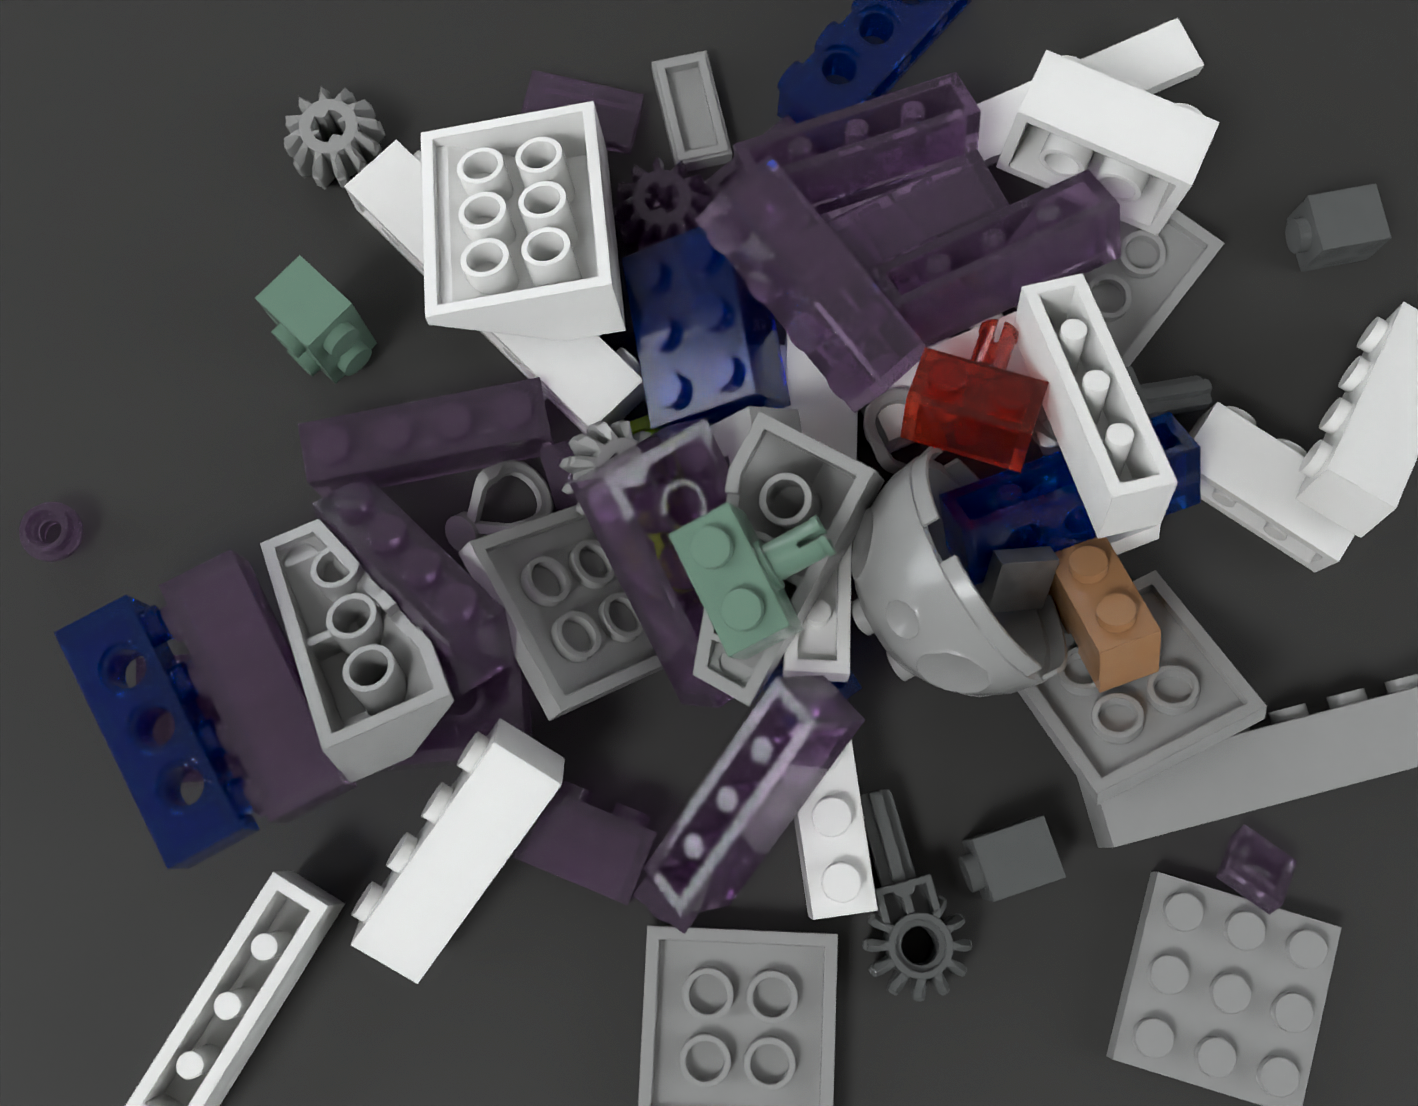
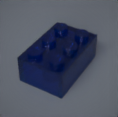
[622,217,791,438]

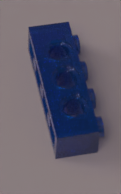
[777,0,972,157]
[939,412,1201,585]
[54,595,260,869]

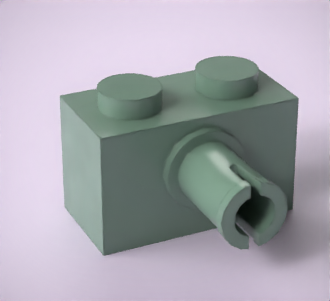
[668,502,836,660]

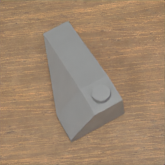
[693,411,884,706]
[260,519,454,783]

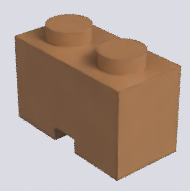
[1048,537,1161,693]

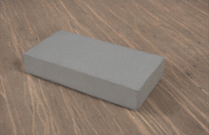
[651,50,732,174]

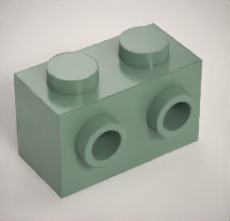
[255,255,377,384]

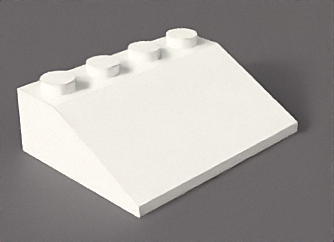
[421,101,626,341]

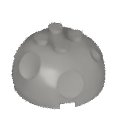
[851,448,1067,697]

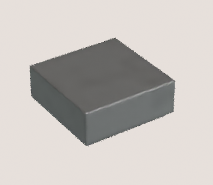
[980,546,1059,613]

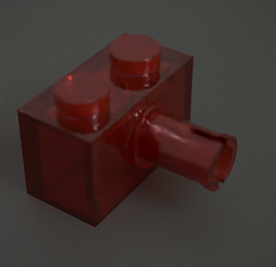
[900,319,1049,473]

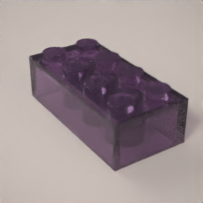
[569,418,783,708]

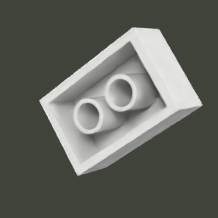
[996,50,1220,236]

